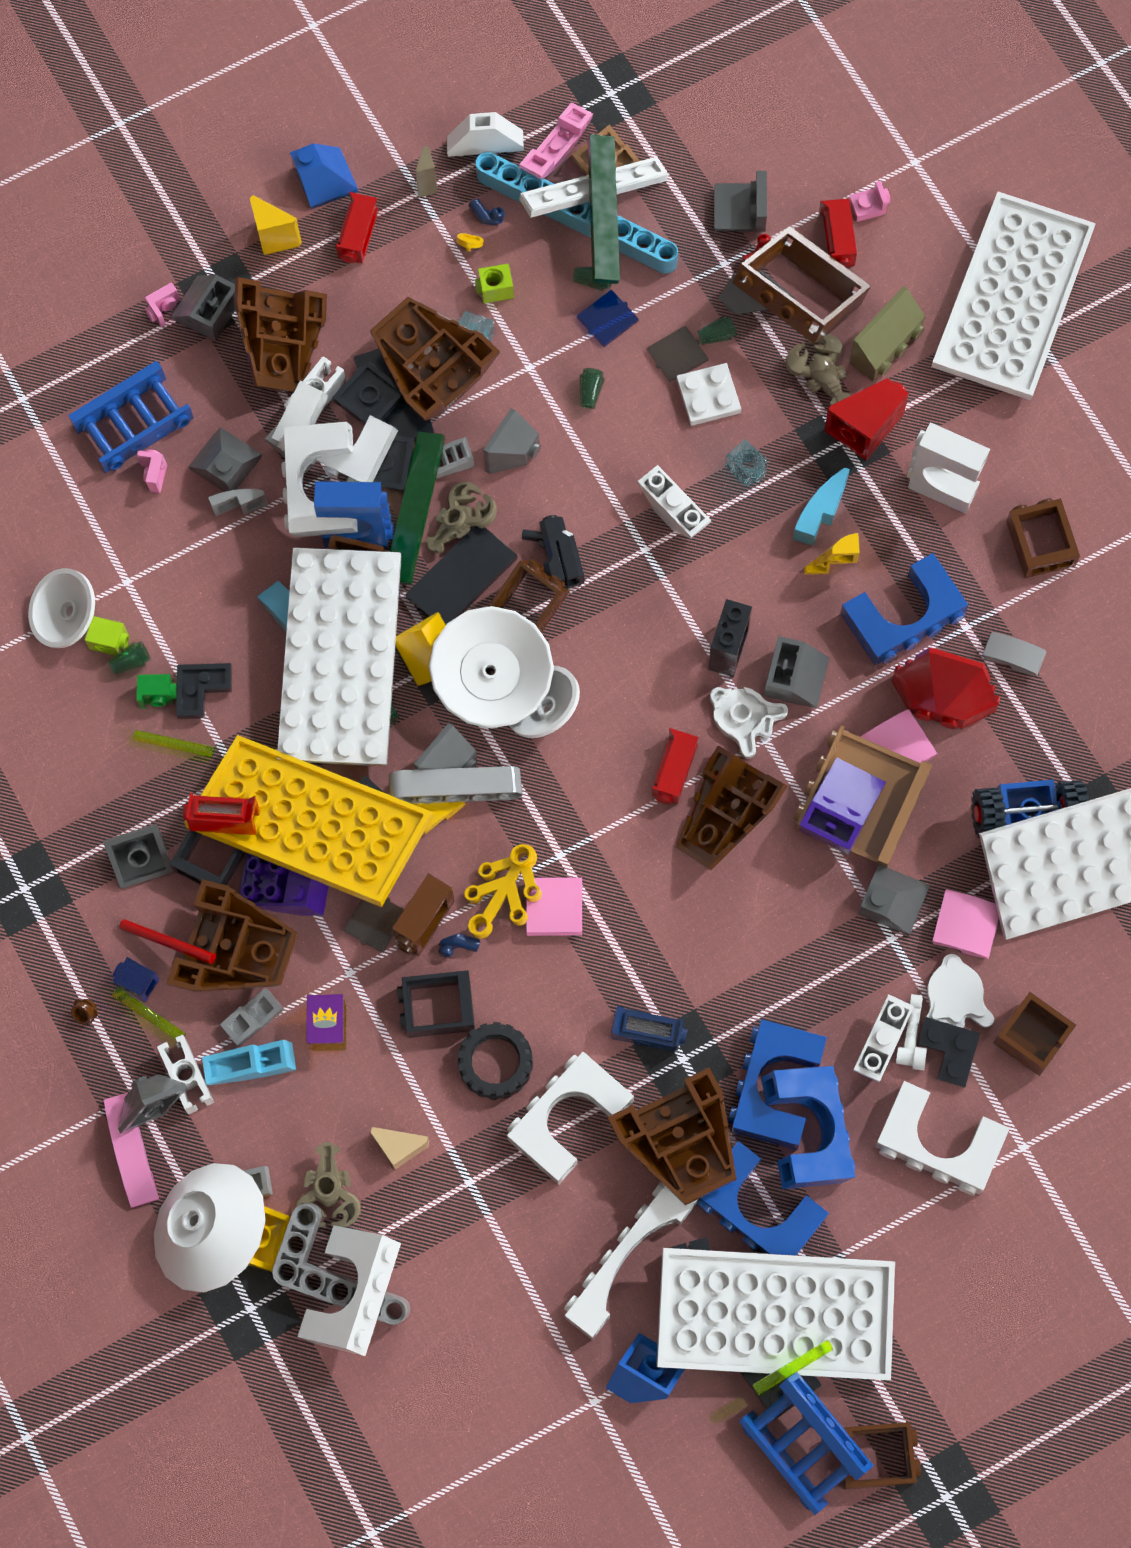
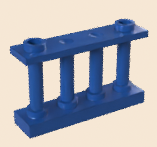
[68,361,194,473]
[739,1372,874,1515]

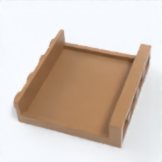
[793,725,932,868]

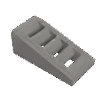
[436,437,474,479]

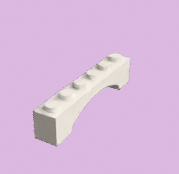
[564,1182,698,1340]

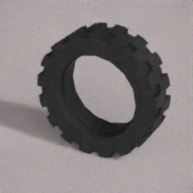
[458,1022,533,1100]

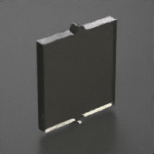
[647,326,708,382]
[343,897,404,953]

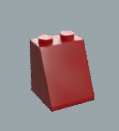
[824,378,909,461]

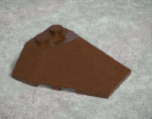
[234,277,327,393]
[370,297,500,421]
[676,746,788,870]
[166,879,298,992]
[607,1068,737,1205]

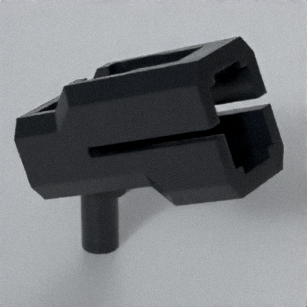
[522,515,585,591]

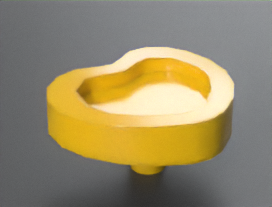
[456,233,484,251]

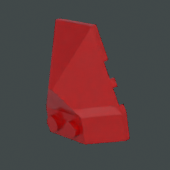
[891,647,1000,729]

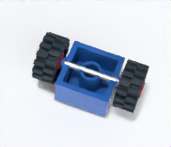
[971,780,1089,838]

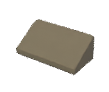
[416,146,438,197]

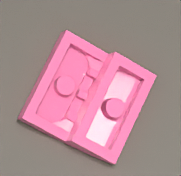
[861,709,938,763]
[527,878,582,936]
[932,889,999,959]

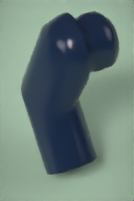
[468,199,505,225]
[438,933,480,957]

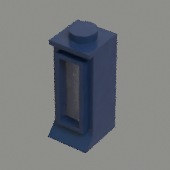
[612,1005,688,1052]

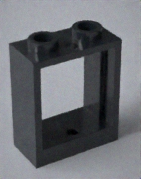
[708,599,752,677]
[170,830,246,885]
[397,970,475,1038]

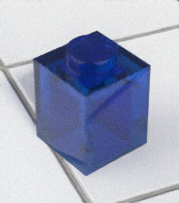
[112,957,160,1003]

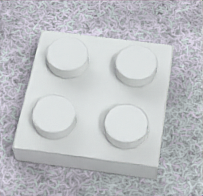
[676,363,741,426]

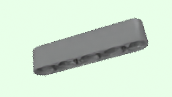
[388,766,523,804]

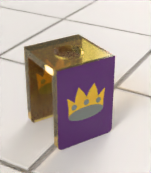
[306,994,347,1051]

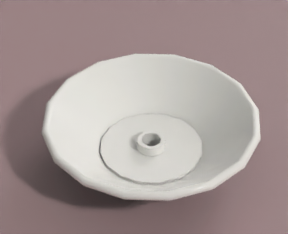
[429,606,554,729]
[154,1163,265,1292]

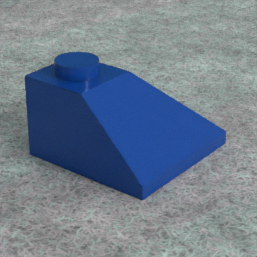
[290,143,359,209]
[606,1333,685,1403]

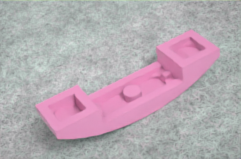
[519,102,593,179]
[104,1093,159,1208]

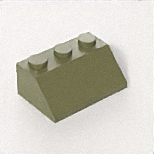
[849,286,925,382]

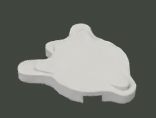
[710,687,788,759]
[923,954,994,1028]

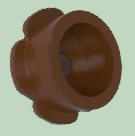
[71,999,98,1025]

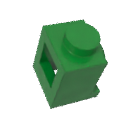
[136,674,177,709]

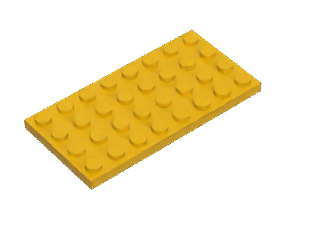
[184,735,432,907]

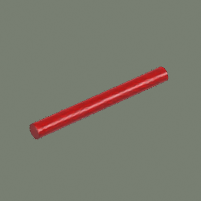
[119,919,216,964]

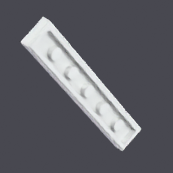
[519,157,668,218]

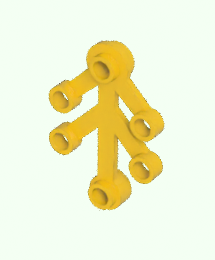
[464,844,542,939]

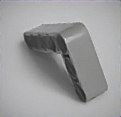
[272,1203,410,1325]

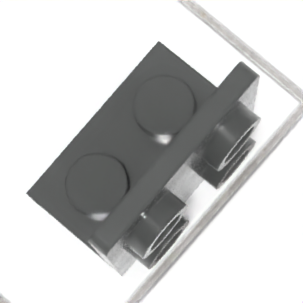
[714,171,767,232]

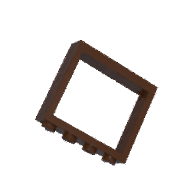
[732,226,871,344]

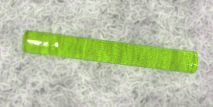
[133,730,215,757]
[112,987,186,1041]
[752,1339,834,1395]

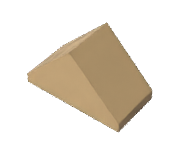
[371,1127,430,1170]

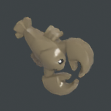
[786,334,851,406]
[426,482,497,554]
[296,1142,361,1228]

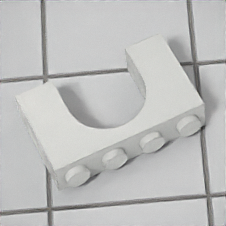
[272,381,398,482]
[280,422,358,537]
[907,422,990,514]
[507,1052,634,1185]
[875,1081,1010,1196]
[298,1225,401,1356]

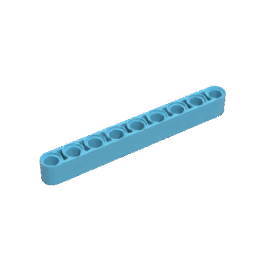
[476,152,678,274]

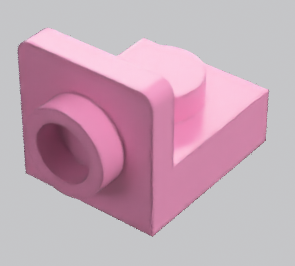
[849,181,890,222]
[145,282,180,328]
[137,449,167,494]

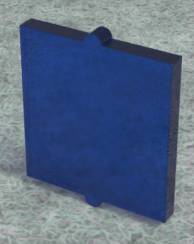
[577,289,639,347]

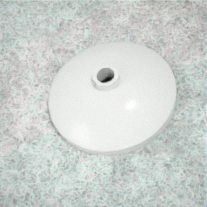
[28,568,95,648]
[509,666,580,738]

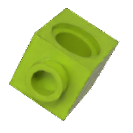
[474,263,514,303]
[85,616,130,657]

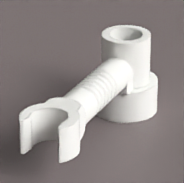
[896,994,927,1071]

